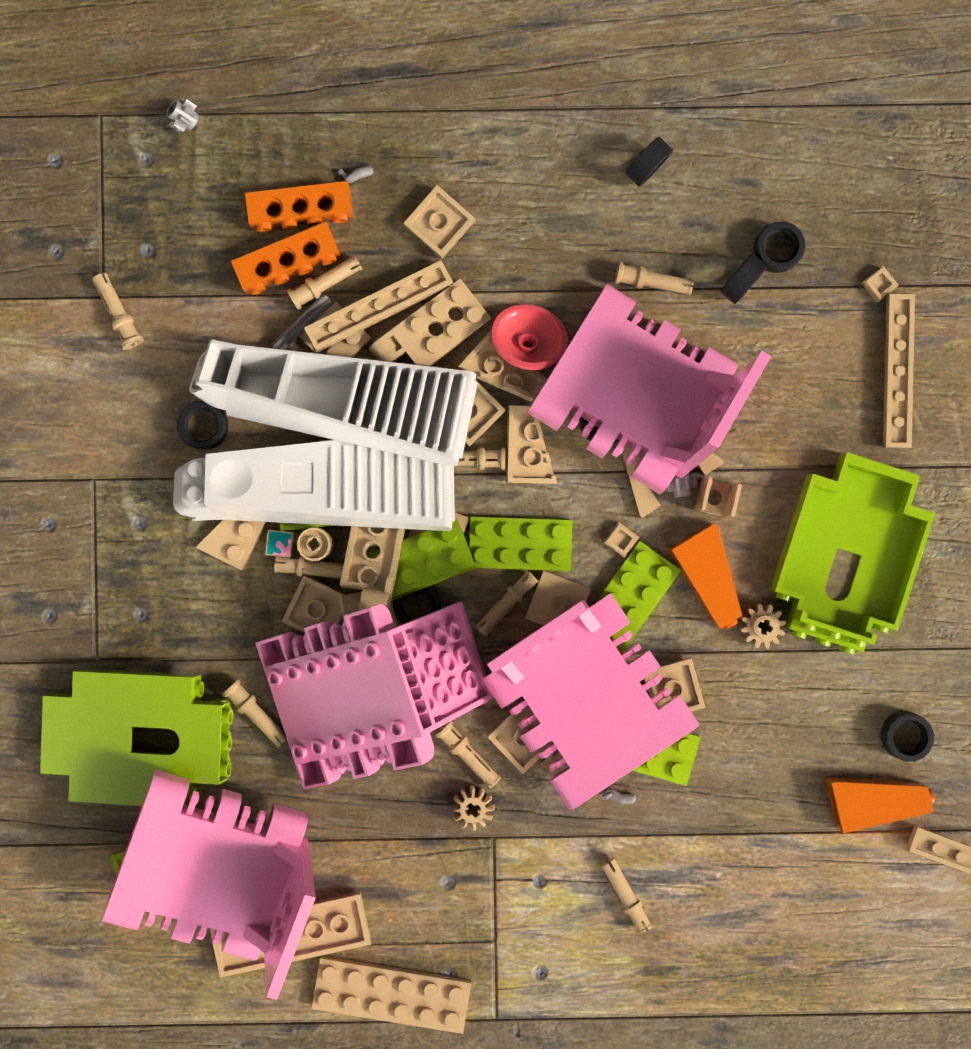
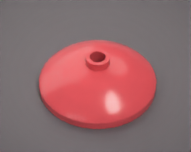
[491,304,568,370]

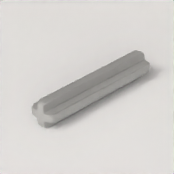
[271,295,333,350]

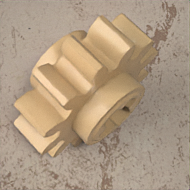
[739,603,786,649]

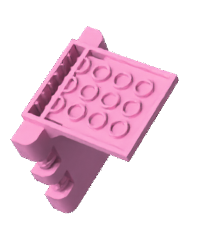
[528,284,771,494]
[482,593,700,811]
[255,601,494,790]
[102,770,316,1000]

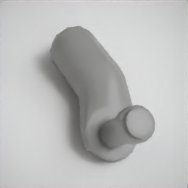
[337,166,373,183]
[602,789,636,804]

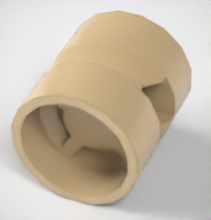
[297,528,335,561]

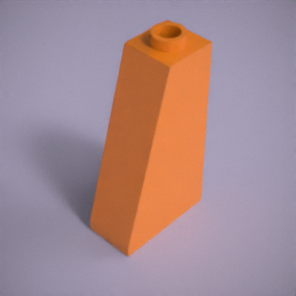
[668,523,742,630]
[825,777,935,833]

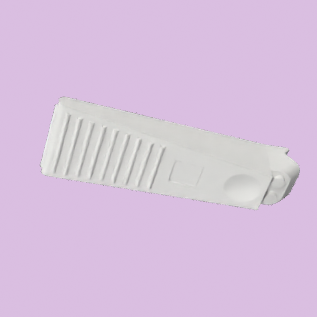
[189,339,477,466]
[173,440,455,531]

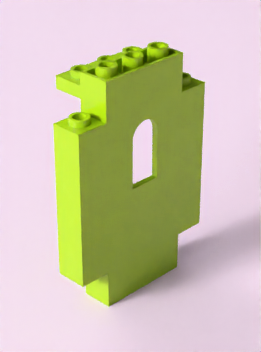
[770,452,936,655]
[40,669,233,806]

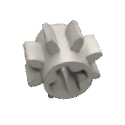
[166,98,199,132]
[666,473,698,498]

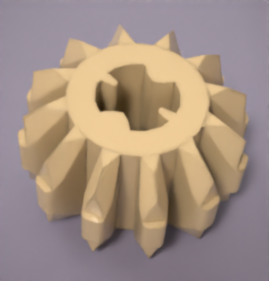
[451,785,495,830]

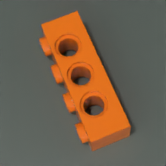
[245,181,354,232]
[231,222,341,295]

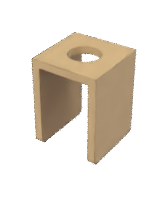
[694,476,742,517]

